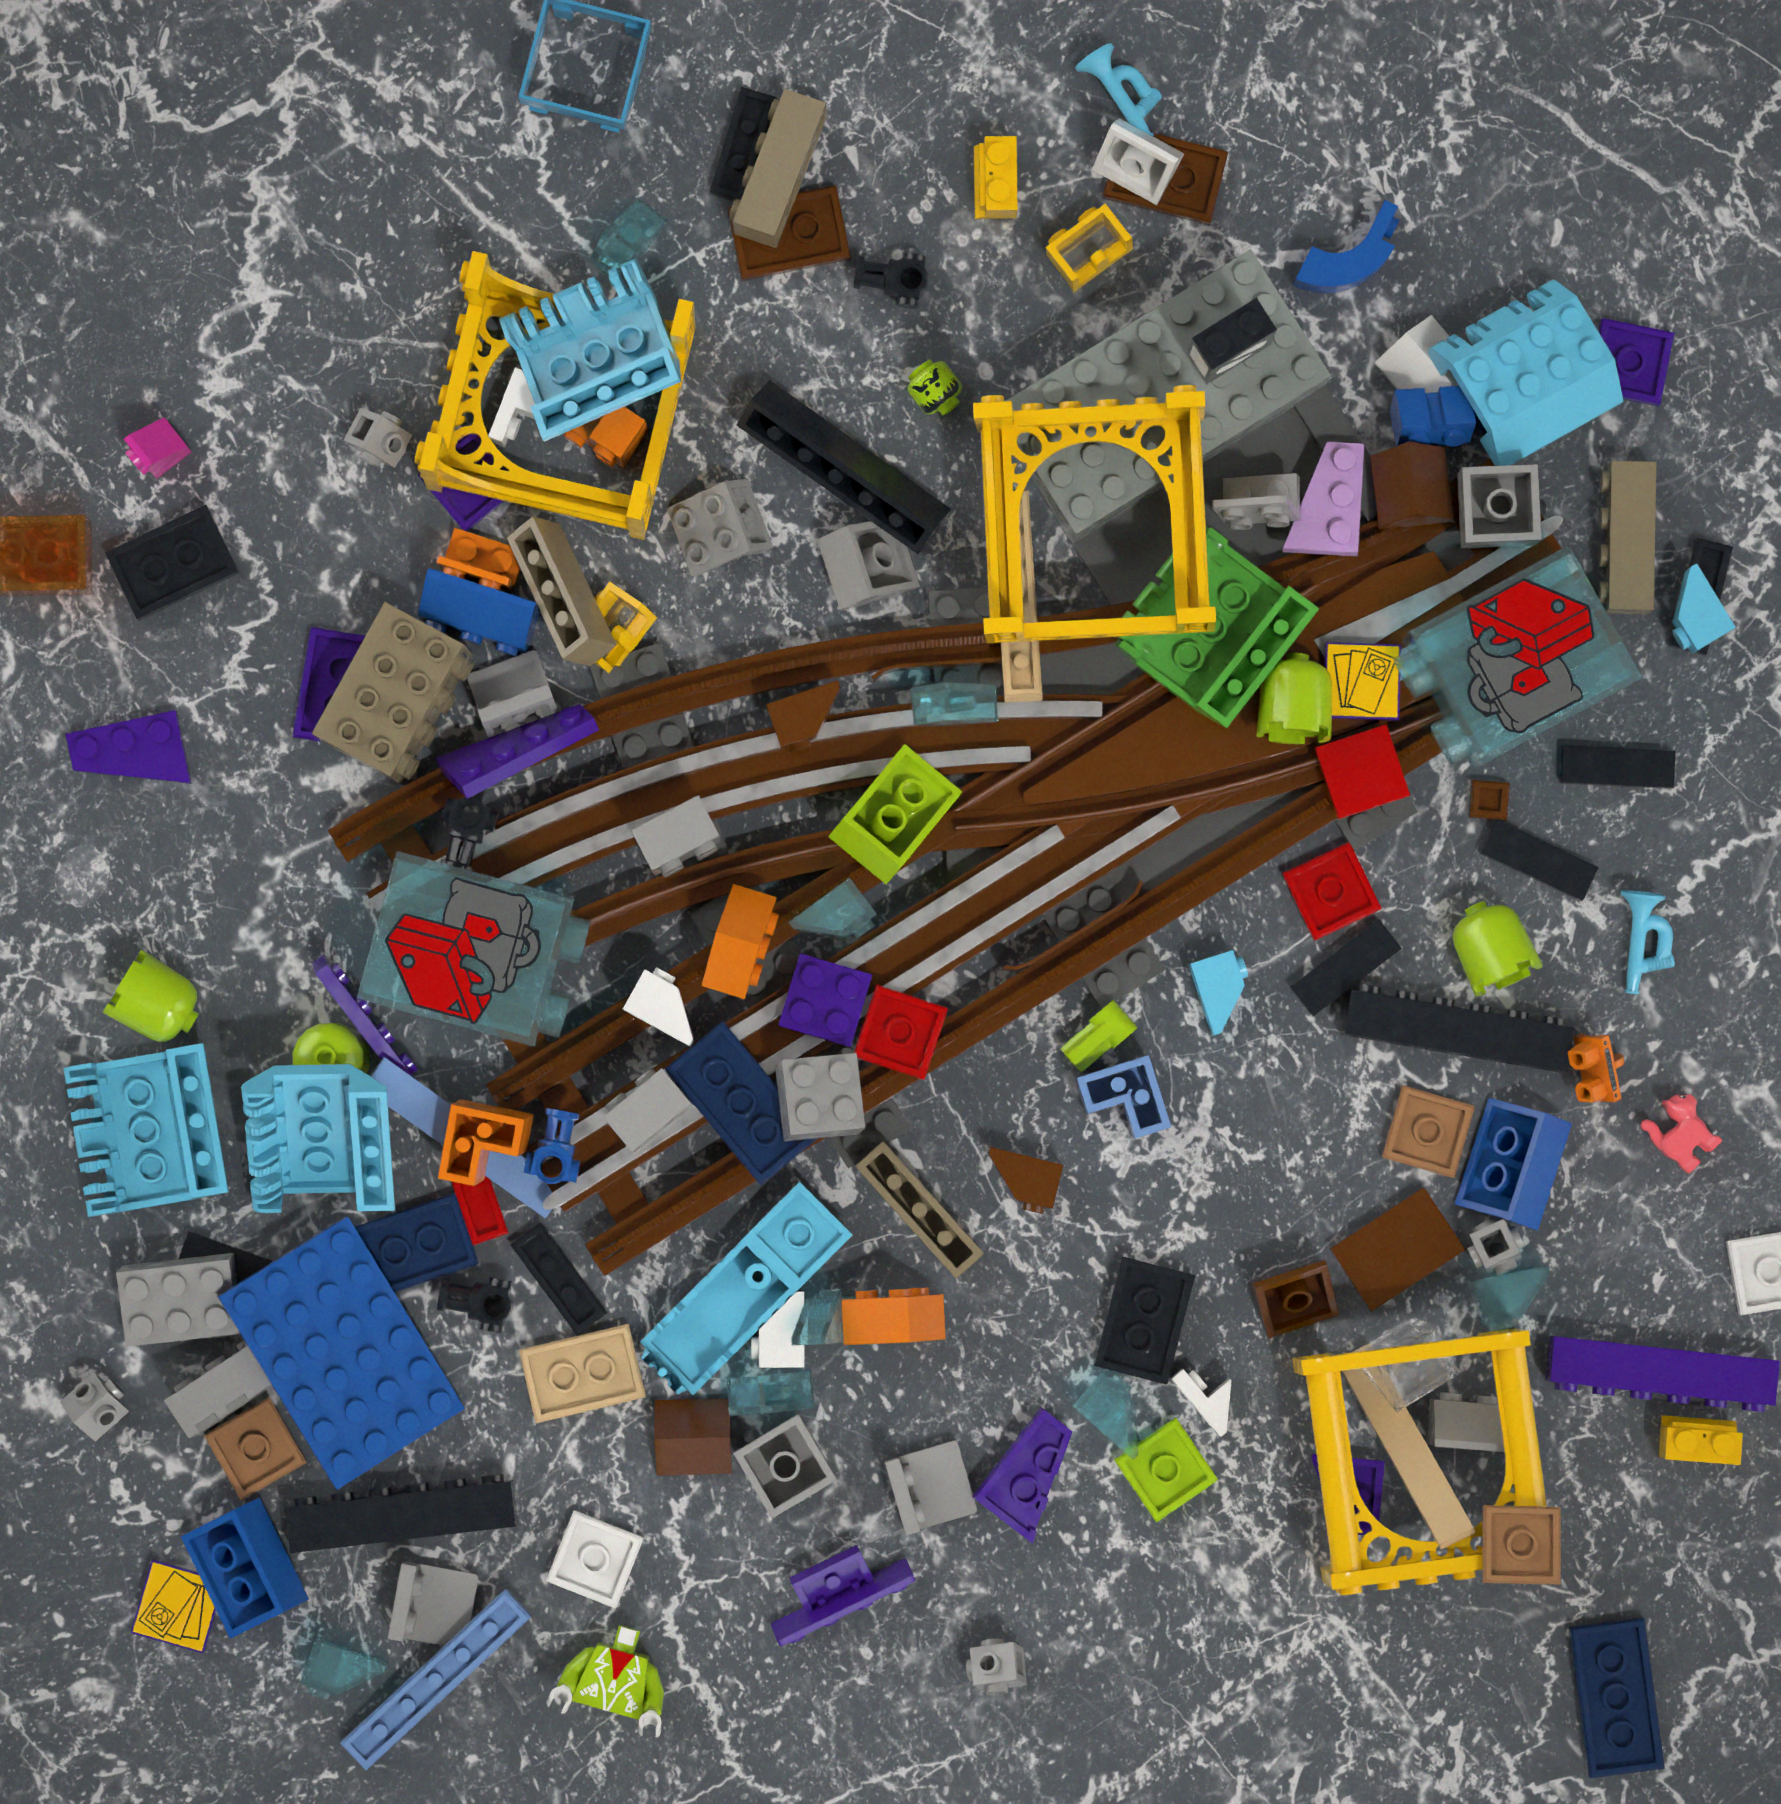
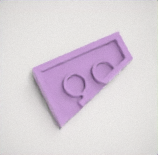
[1282,442,1364,556]

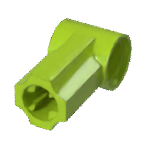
[1060,1000,1138,1073]

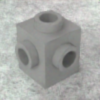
[344,408,412,468]
[1467,1219,1525,1276]
[60,1372,129,1441]
[966,1639,1027,1696]

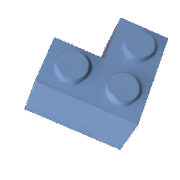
[1075,1055,1171,1139]

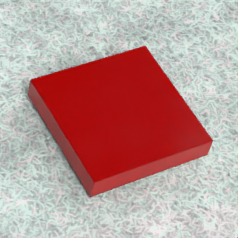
[1314,724,1410,820]
[1281,842,1382,942]
[854,985,948,1080]

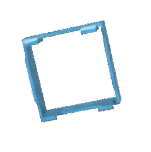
[518,0,652,133]

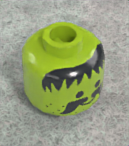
[907,359,962,416]

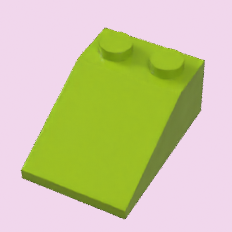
[828,744,962,884]

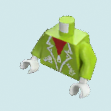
[546,1625,664,1737]

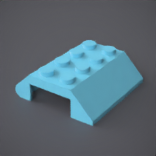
[499,258,681,442]
[1428,279,1624,466]
[63,1043,229,1217]
[241,1064,395,1213]

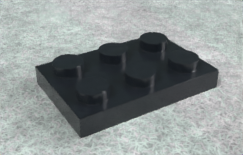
[105,505,240,621]
[1094,1256,1195,1385]

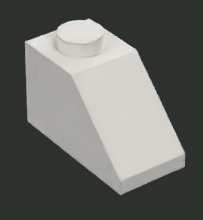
[623,967,694,1047]
[751,1291,805,1368]

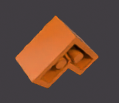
[563,407,648,468]
[701,884,779,999]
[438,1099,534,1186]
[841,1287,946,1345]

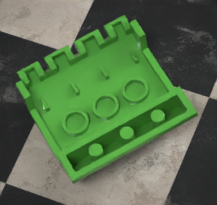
[1114,526,1319,729]

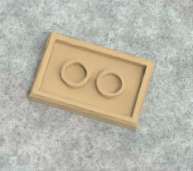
[519,1324,646,1423]

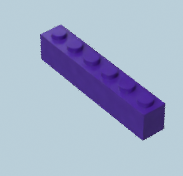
[1545,1336,1780,1412]

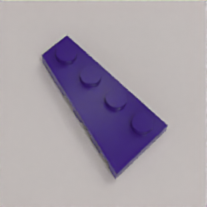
[435,704,599,799]
[312,954,418,1080]

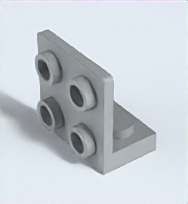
[1212,473,1300,530]
[667,479,773,577]
[467,650,559,738]
[885,1440,977,1536]
[388,1561,479,1646]

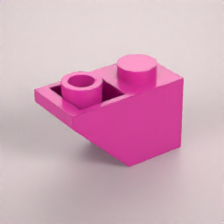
[124,417,192,479]

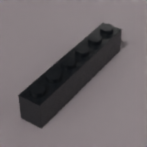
[736,380,951,554]
[1342,984,1575,1073]
[285,1474,518,1553]

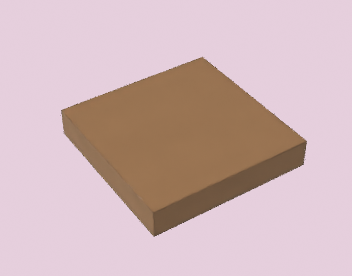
[1381,1085,1475,1178]
[204,1397,307,1501]
[1482,1505,1561,1585]

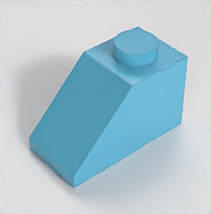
[1672,563,1736,654]
[1188,950,1248,1037]

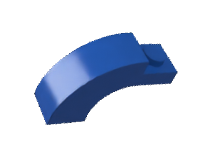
[1293,200,1400,293]

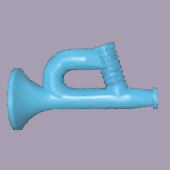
[1075,43,1162,136]
[1620,890,1675,994]

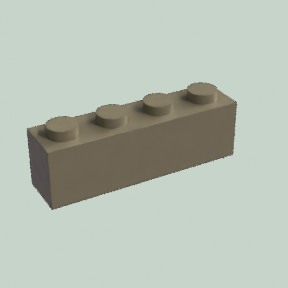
[729,89,828,248]
[1598,461,1656,615]
[507,516,616,666]
[855,1142,984,1279]

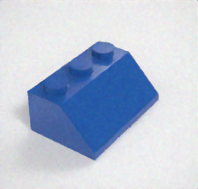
[418,568,541,657]
[1455,1098,1572,1231]
[181,1497,309,1639]

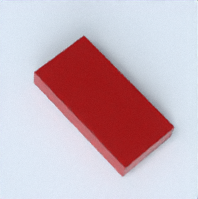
[451,1176,509,1245]

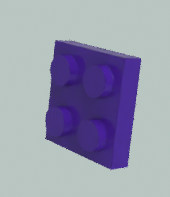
[778,953,872,1047]

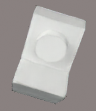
[488,367,535,447]
[1170,1368,1231,1437]

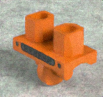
[1567,1033,1625,1103]

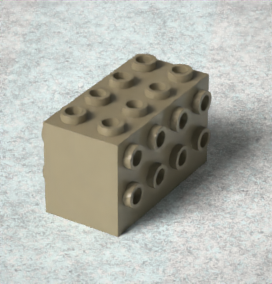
[312,602,474,785]

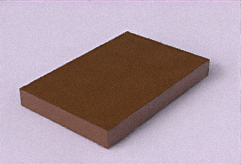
[1102,133,1228,225]
[727,185,851,281]
[1329,1187,1465,1312]

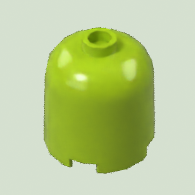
[1256,653,1332,744]
[1452,901,1543,996]
[103,949,199,1042]
[292,1023,370,1074]

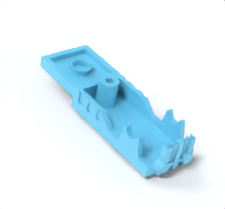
[640,1182,852,1395]

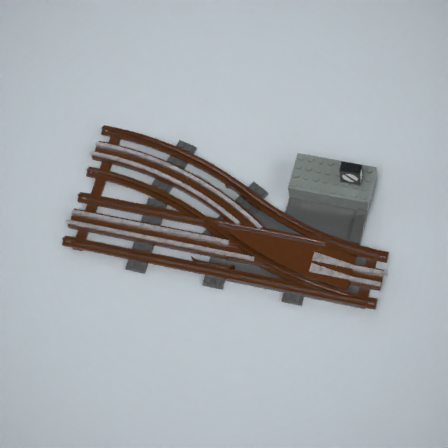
[327,249,1620,1276]

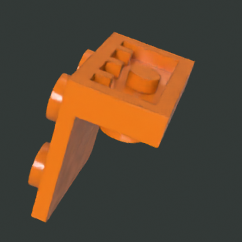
[436,528,521,594]

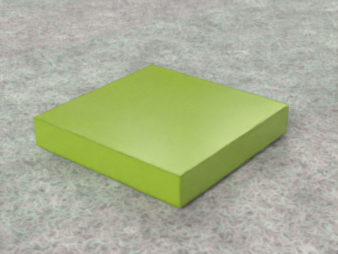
[1114,1417,1218,1523]

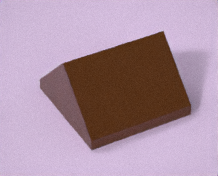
[1370,441,1454,530]
[1250,1260,1339,1339]
[654,1398,732,1476]

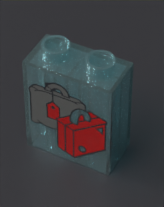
[1394,545,1642,771]
[357,851,591,1048]

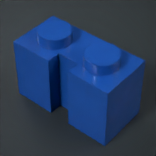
[1389,386,1476,447]

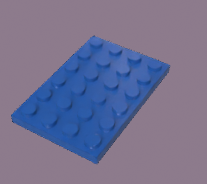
[217,1216,465,1490]

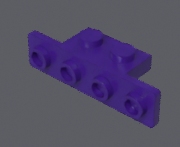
[771,1545,916,1646]

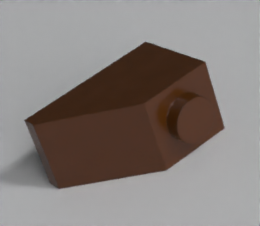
[766,680,840,753]
[988,1147,1063,1214]

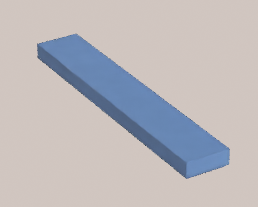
[370,1057,552,1218]
[340,1588,532,1770]

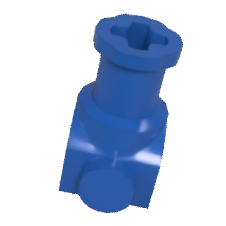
[524,1108,580,1184]

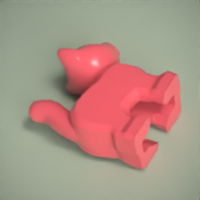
[1640,1094,1722,1174]

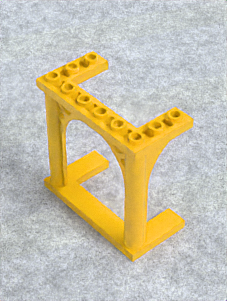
[415,251,696,540]
[973,385,1216,643]
[1292,1328,1547,1595]

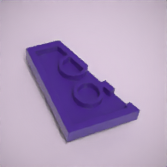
[65,710,192,784]
[972,1407,1073,1544]

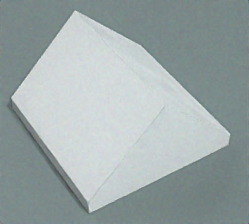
[1092,118,1184,205]
[1374,315,1459,393]

